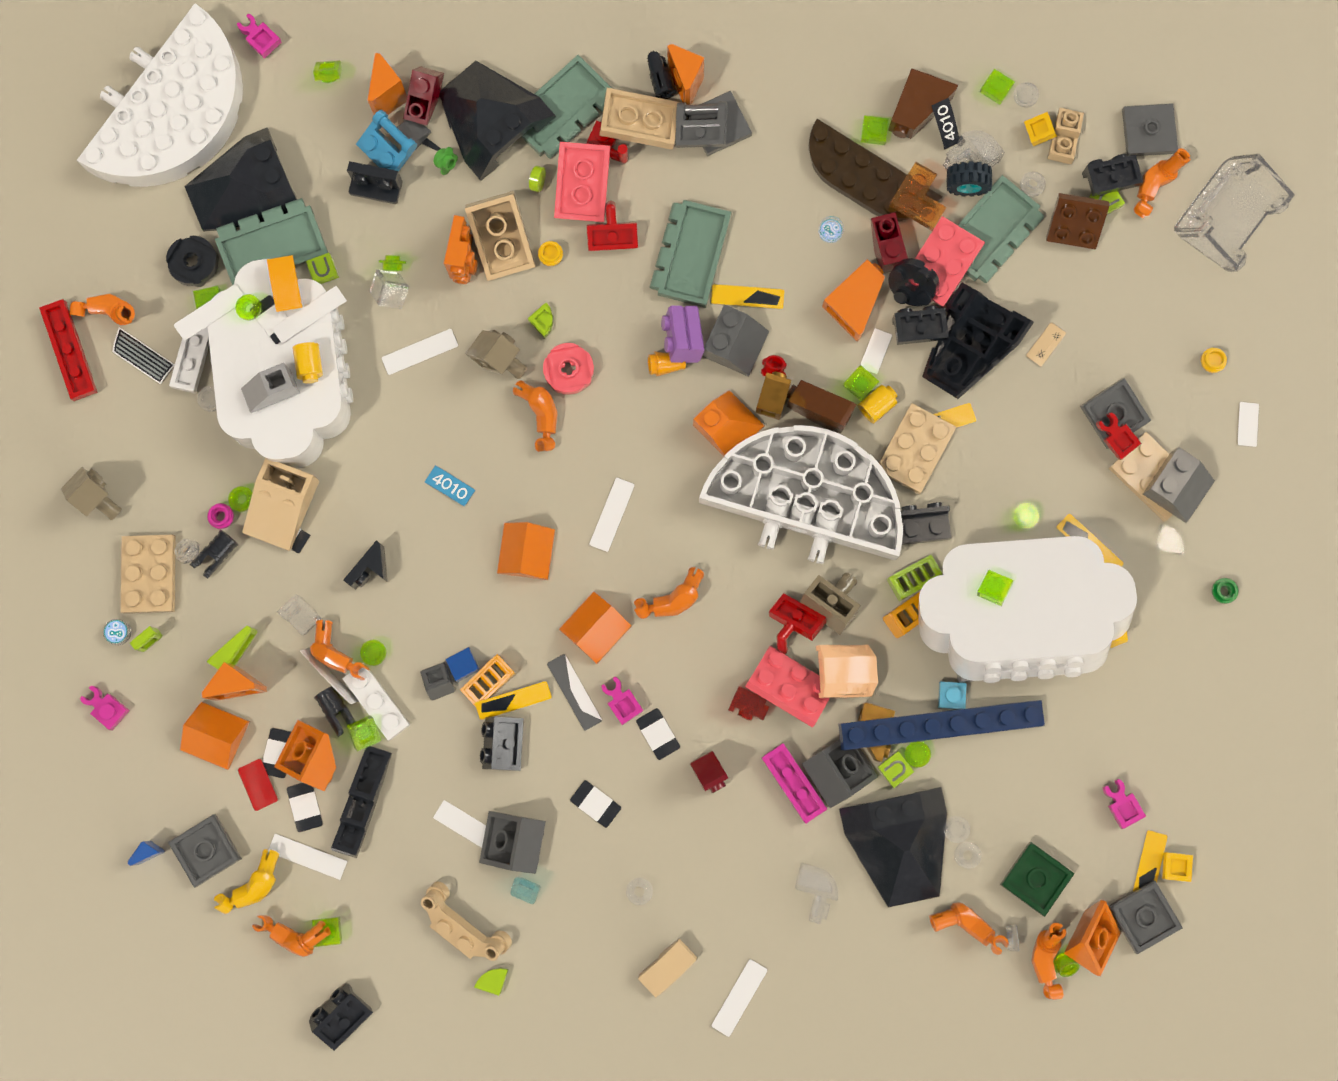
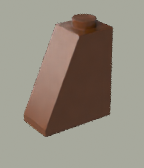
[888,68,958,139]
[786,380,857,434]

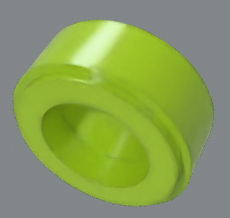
[529,166,546,192]

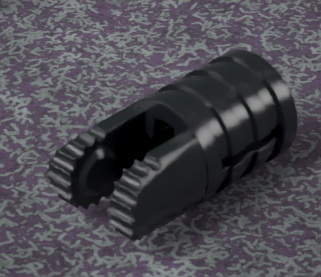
[647,50,677,99]
[190,529,239,579]
[314,686,358,737]

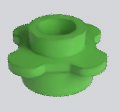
[433,147,458,175]

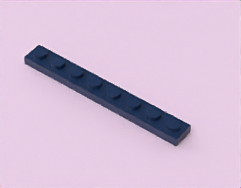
[838,700,1045,750]

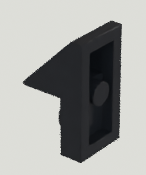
[343,540,387,590]

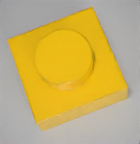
[1024,112,1057,147]
[1162,852,1193,882]

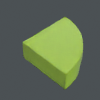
[527,302,553,339]
[474,968,509,996]

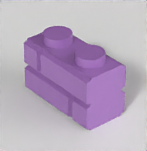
[661,306,704,363]

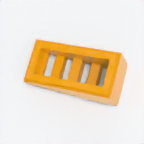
[883,591,920,638]
[460,654,516,707]

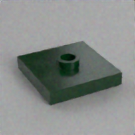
[1000,842,1075,917]

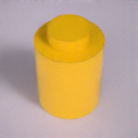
[292,342,323,384]
[857,385,898,424]

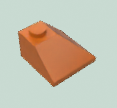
[693,390,765,456]
[274,720,336,791]

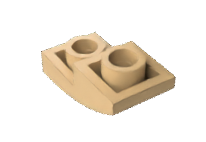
[1047,108,1084,165]
[638,939,697,998]

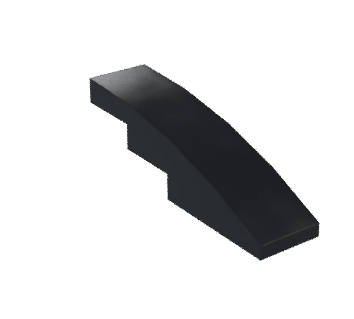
[331,745,392,858]

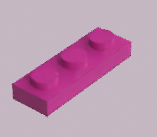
[761,743,827,824]

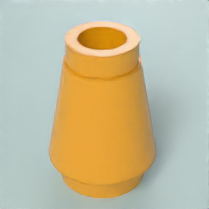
[648,351,686,376]

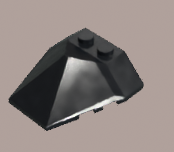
[439,60,556,181]
[184,127,297,232]
[922,282,1034,399]
[839,787,947,908]

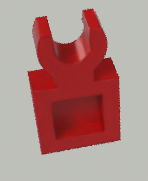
[1096,412,1142,460]

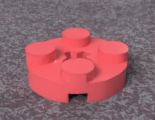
[543,343,594,395]

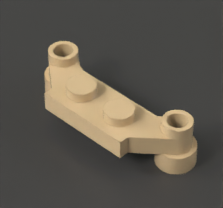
[421,882,512,961]

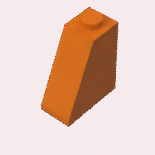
[822,259,885,341]

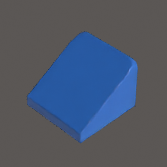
[446,647,480,682]
[127,841,165,866]

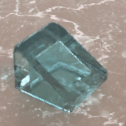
[510,876,541,904]

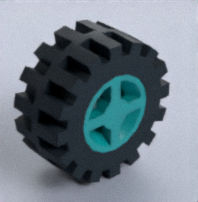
[946,161,992,197]

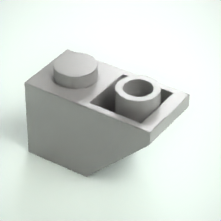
[241,363,300,413]

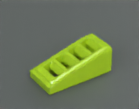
[887,555,942,602]
[207,625,258,669]

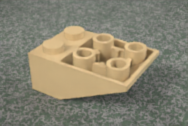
[242,458,319,551]

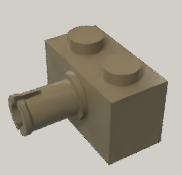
[465,330,527,379]
[61,467,122,520]
[800,573,861,635]

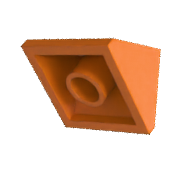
[667,44,704,105]
[368,53,407,115]
[497,522,555,580]
[559,592,632,664]
[202,662,267,701]
[180,702,250,770]
[1064,900,1121,976]

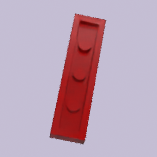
[39,299,98,401]

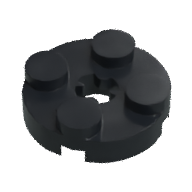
[166,235,219,287]
[888,258,939,306]

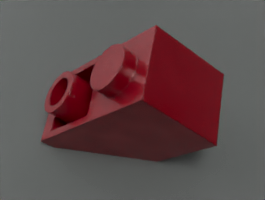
[403,66,444,126]
[871,212,908,273]
[690,751,728,793]

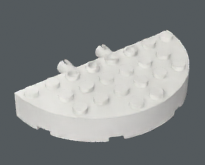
[77,4,243,187]
[699,425,903,564]

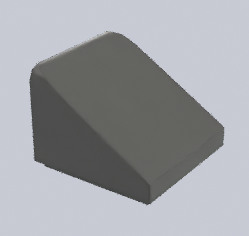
[397,120,431,150]
[420,662,455,700]

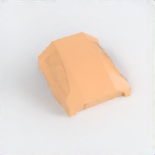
[816,645,878,698]

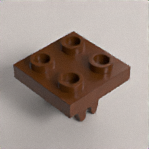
[1046,193,1110,250]

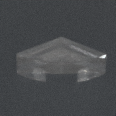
[1156,524,1184,555]

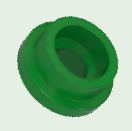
[1212,578,1239,604]

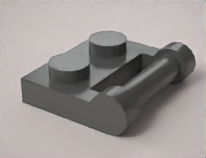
[675,101,728,148]

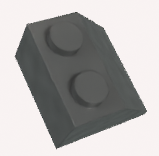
[703,304,769,377]
[1143,447,1215,523]
[802,739,878,808]
[479,811,546,874]

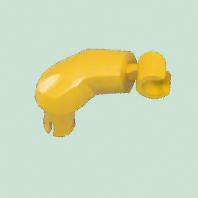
[214,849,279,914]

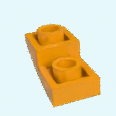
[267,255,303,312]

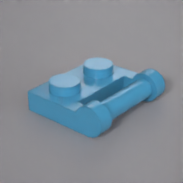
[356,110,417,172]

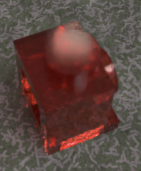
[728,686,769,721]

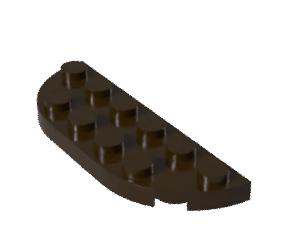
[808,119,943,221]

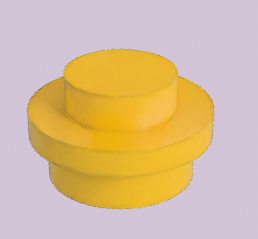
[538,241,563,266]
[1201,348,1227,373]

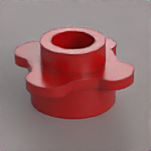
[761,355,787,376]

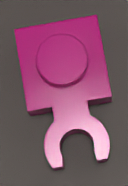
[237,14,282,59]
[601,677,644,725]
[80,686,130,731]
[1102,779,1146,829]

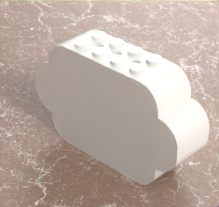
[207,259,353,468]
[918,536,1137,683]

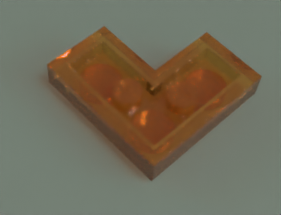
[889,162,946,231]

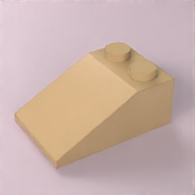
[465,191,535,281]

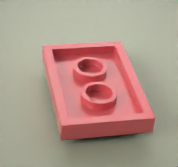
[554,142,610,222]
[909,216,985,308]
[745,646,830,728]

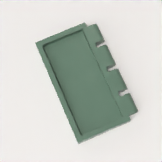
[521,55,611,159]
[958,175,1044,283]
[215,198,328,285]
[650,200,732,308]

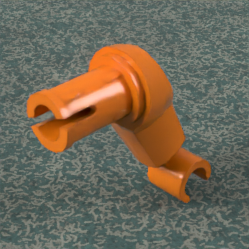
[1134,148,1190,218]
[70,294,135,325]
[513,380,557,452]
[634,567,704,619]
[310,620,370,680]
[929,902,1009,955]
[252,915,331,957]
[1031,923,1066,1000]

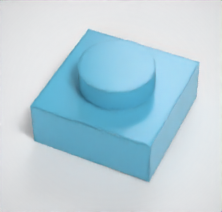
[938,682,967,709]

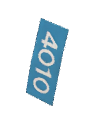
[425,465,475,507]

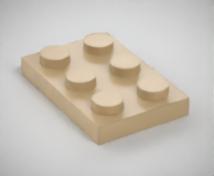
[599,88,680,150]
[879,403,956,494]
[1109,432,1173,522]
[121,535,176,614]

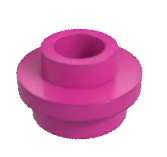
[207,503,234,529]

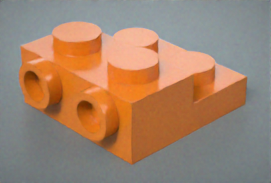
[444,215,477,284]

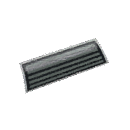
[112,327,175,384]

